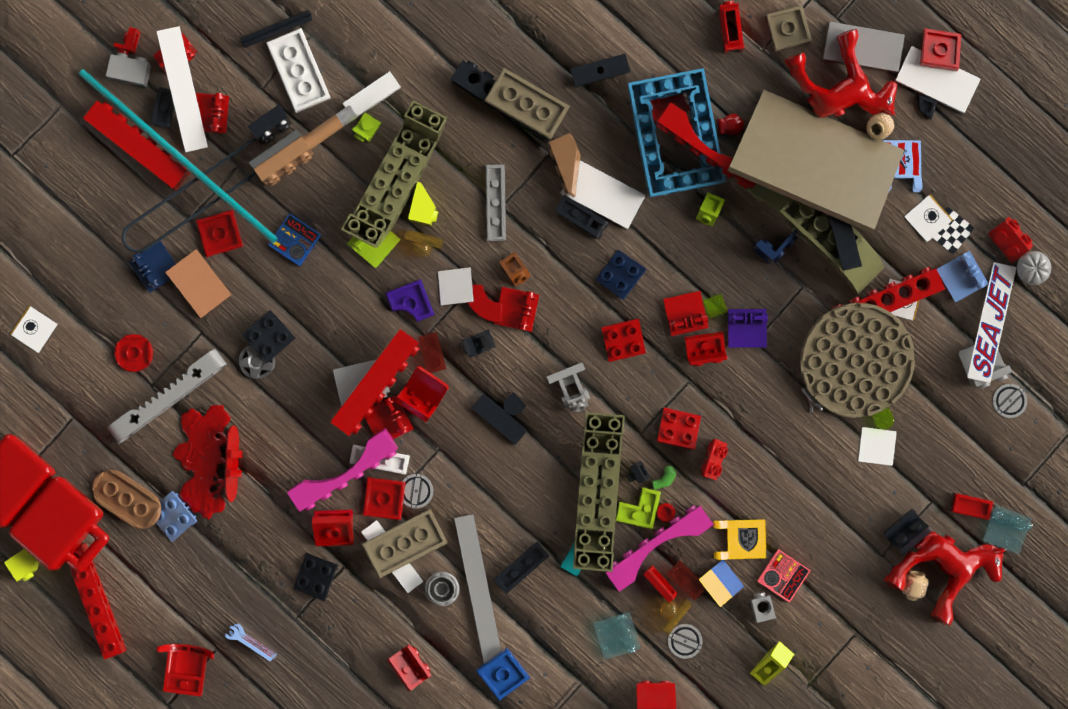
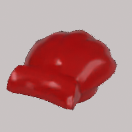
[716,114,744,136]

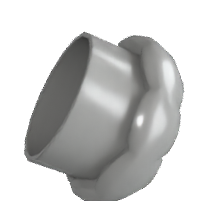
[1017,251,1051,285]
[425,572,459,606]

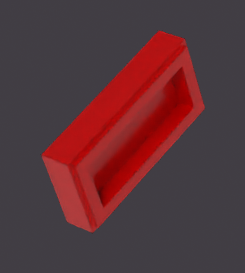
[951,493,993,520]
[643,565,677,603]

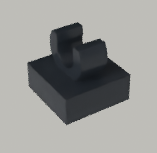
[626,460,650,484]

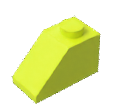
[408,182,438,226]
[4,549,39,582]
[750,641,794,686]

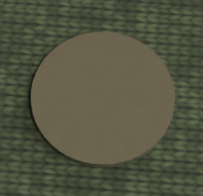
[800,303,915,418]

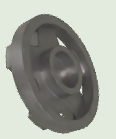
[239,345,275,379]

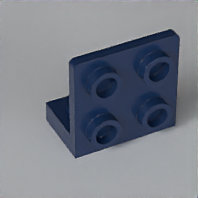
[752,229,798,264]

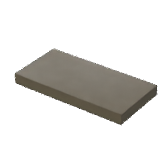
[484,68,570,140]
[361,509,448,579]

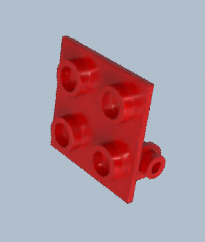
[195,93,230,134]
[494,287,540,332]
[663,291,709,336]
[601,318,646,362]
[367,395,414,439]
[657,408,701,450]
[701,439,728,480]

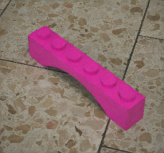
[287,428,398,512]
[605,505,714,592]

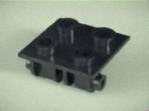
[242,310,296,363]
[293,552,338,602]

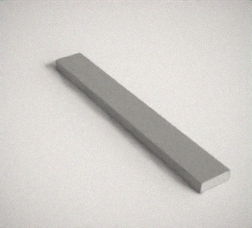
[454,514,501,663]

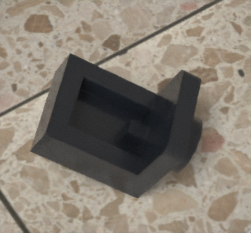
[462,329,496,358]

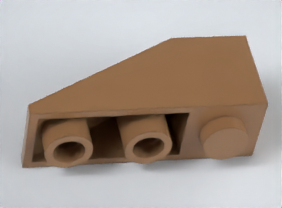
[549,133,581,198]

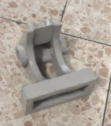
[547,363,591,413]

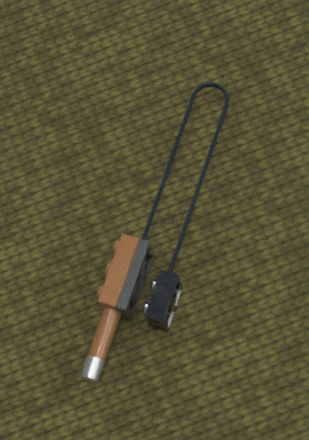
[122,104,357,253]

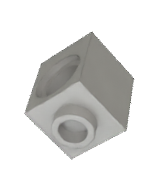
[750,592,776,623]

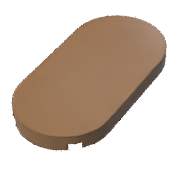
[92,470,161,529]

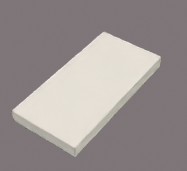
[267,28,331,113]
[895,46,980,114]
[560,161,646,230]

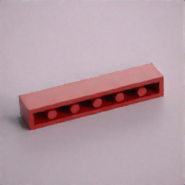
[83,100,190,191]
[331,329,420,436]

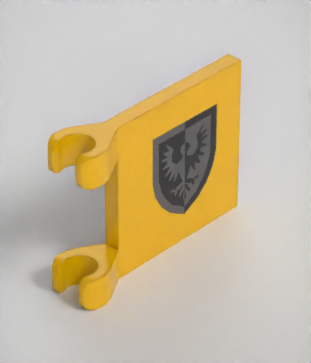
[713,520,766,560]

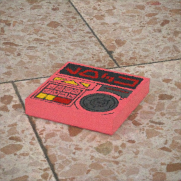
[757,549,811,603]

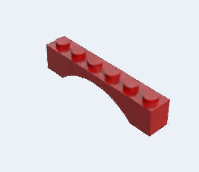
[656,102,756,190]

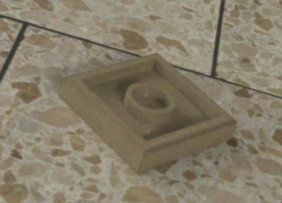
[765,5,812,52]

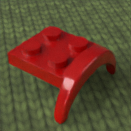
[156,643,214,697]

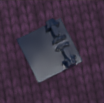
[128,241,176,293]
[595,250,647,300]

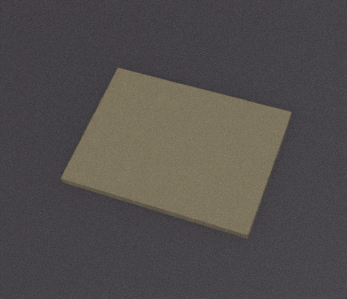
[728,90,904,233]

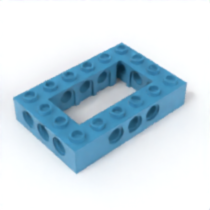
[627,68,726,198]

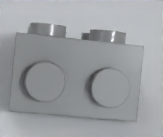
[958,345,1012,389]

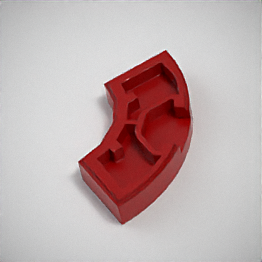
[468,285,502,323]

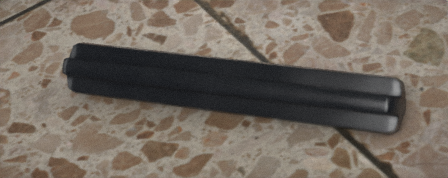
[240,10,312,48]

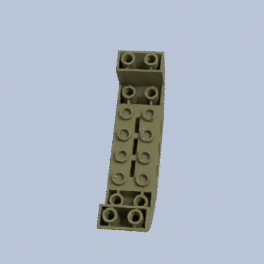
[341,101,447,248]
[747,183,884,295]
[573,412,625,572]

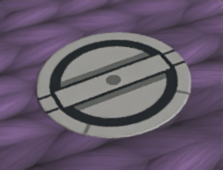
[993,384,1027,418]
[403,474,433,508]
[668,624,702,659]

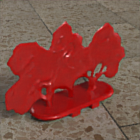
[172,405,242,520]

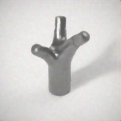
[801,387,823,413]

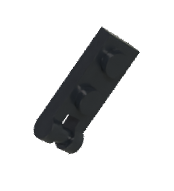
[554,195,610,240]

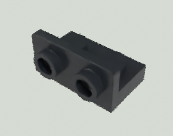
[883,509,932,555]

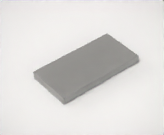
[823,22,905,73]

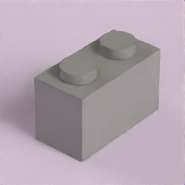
[106,53,151,88]

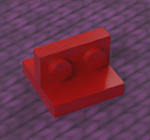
[312,510,354,546]

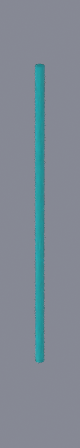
[79,69,278,244]

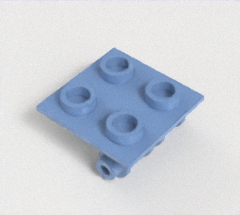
[937,251,988,302]
[156,491,197,542]

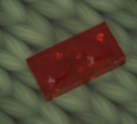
[418,332,447,373]
[666,560,706,601]

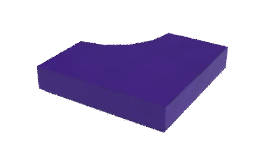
[385,279,435,322]

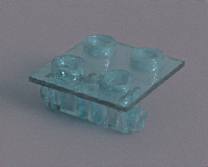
[983,505,1032,554]
[593,612,641,660]

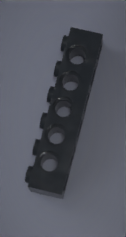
[450,60,549,144]

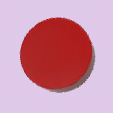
[656,503,676,522]

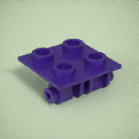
[728,309,768,348]

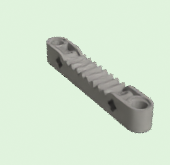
[107,349,227,444]

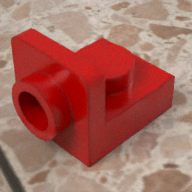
[113,27,141,55]

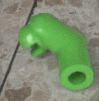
[652,466,676,490]

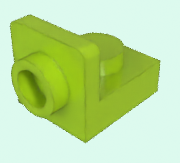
[352,113,381,142]
[696,192,725,226]

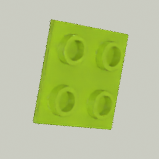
[347,231,401,268]

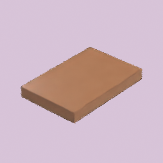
[166,249,232,318]

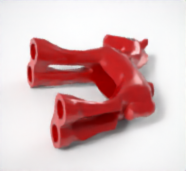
[784,29,897,118]
[883,531,1006,626]

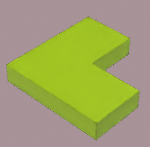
[616,487,661,529]

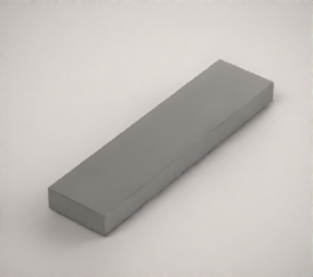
[486,164,506,241]

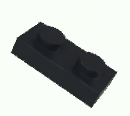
[150,87,175,129]

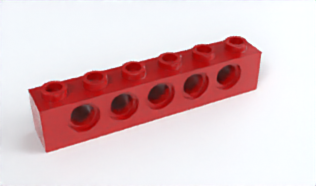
[831,267,945,312]
[69,543,127,660]

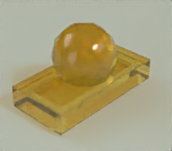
[404,230,445,258]
[660,598,692,634]

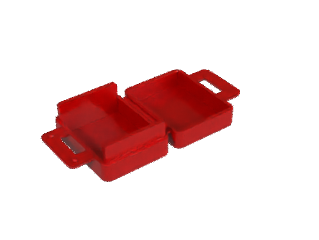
[0,434,109,573]

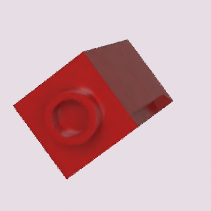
[718,1,745,54]

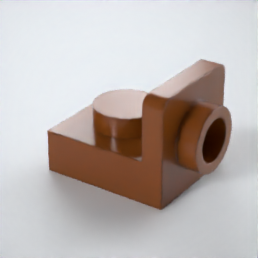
[499,252,531,286]

